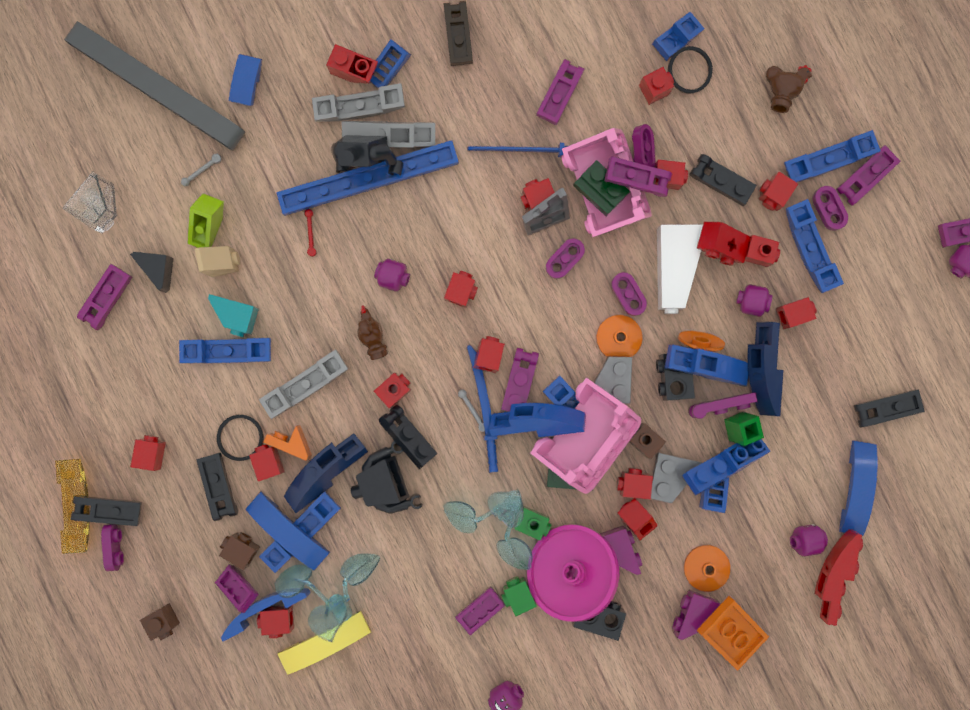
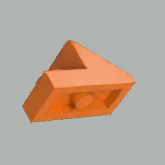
[263,425,312,461]

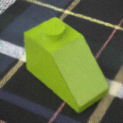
[188,194,224,248]

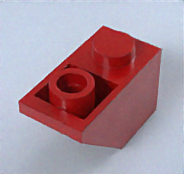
[326,44,378,84]

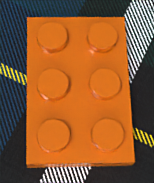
[696,596,769,671]

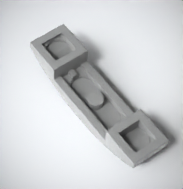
[312,83,405,122]
[259,349,348,419]

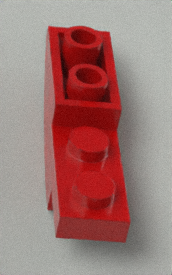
[814,529,863,626]

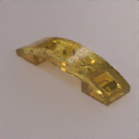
[55,459,90,554]

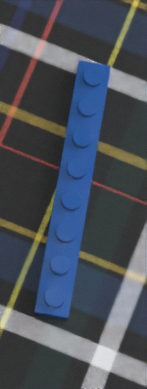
[276,140,459,216]

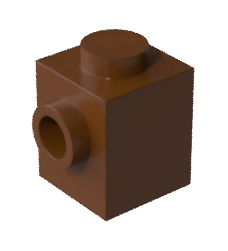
[629,423,666,459]
[219,532,260,570]
[140,603,180,641]

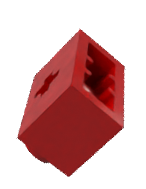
[697,222,751,266]

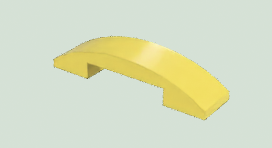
[277,611,371,675]

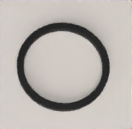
[668,46,713,93]
[217,415,263,461]

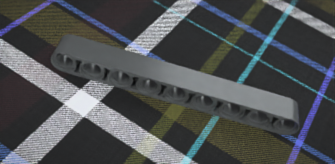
[64,21,246,151]

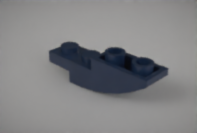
[747,322,784,417]
[284,433,368,513]

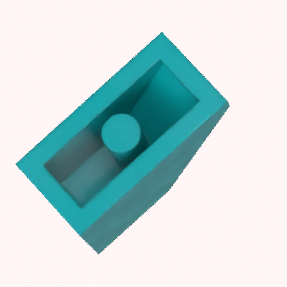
[208,294,259,337]

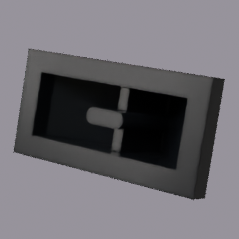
[130,252,174,293]

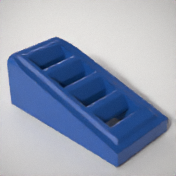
[370,39,411,88]
[699,478,729,513]

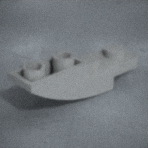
[342,121,435,147]

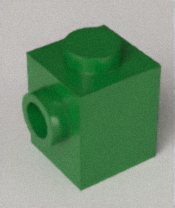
[724,412,764,446]
[514,505,551,540]
[501,576,537,617]

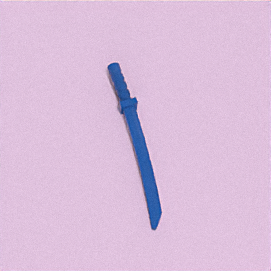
[467,143,568,157]
[467,345,498,473]

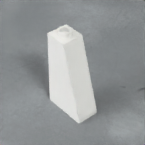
[657,225,703,314]

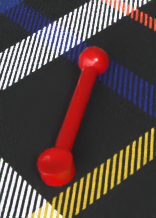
[304,209,317,257]

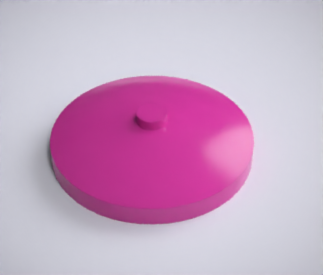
[527,525,619,622]

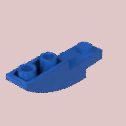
[665,344,749,387]
[489,403,586,437]
[682,439,771,496]

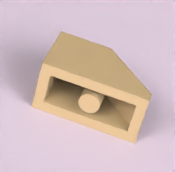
[194,246,240,277]

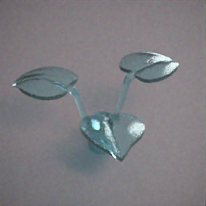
[443,490,533,570]
[274,554,380,642]

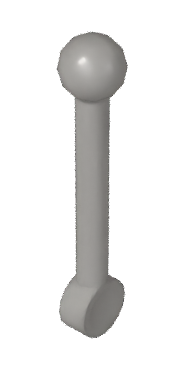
[181,154,222,186]
[458,389,485,432]

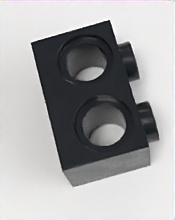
[656,354,695,401]
[571,601,627,641]

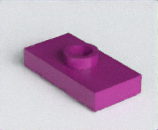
[215,564,259,613]
[455,586,506,635]

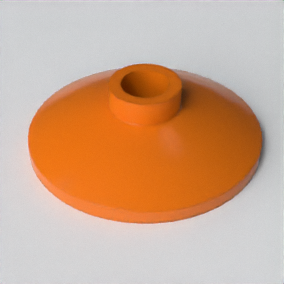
[596,315,642,357]
[678,331,725,352]
[684,545,730,592]

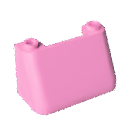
[561,128,652,237]
[530,378,641,494]

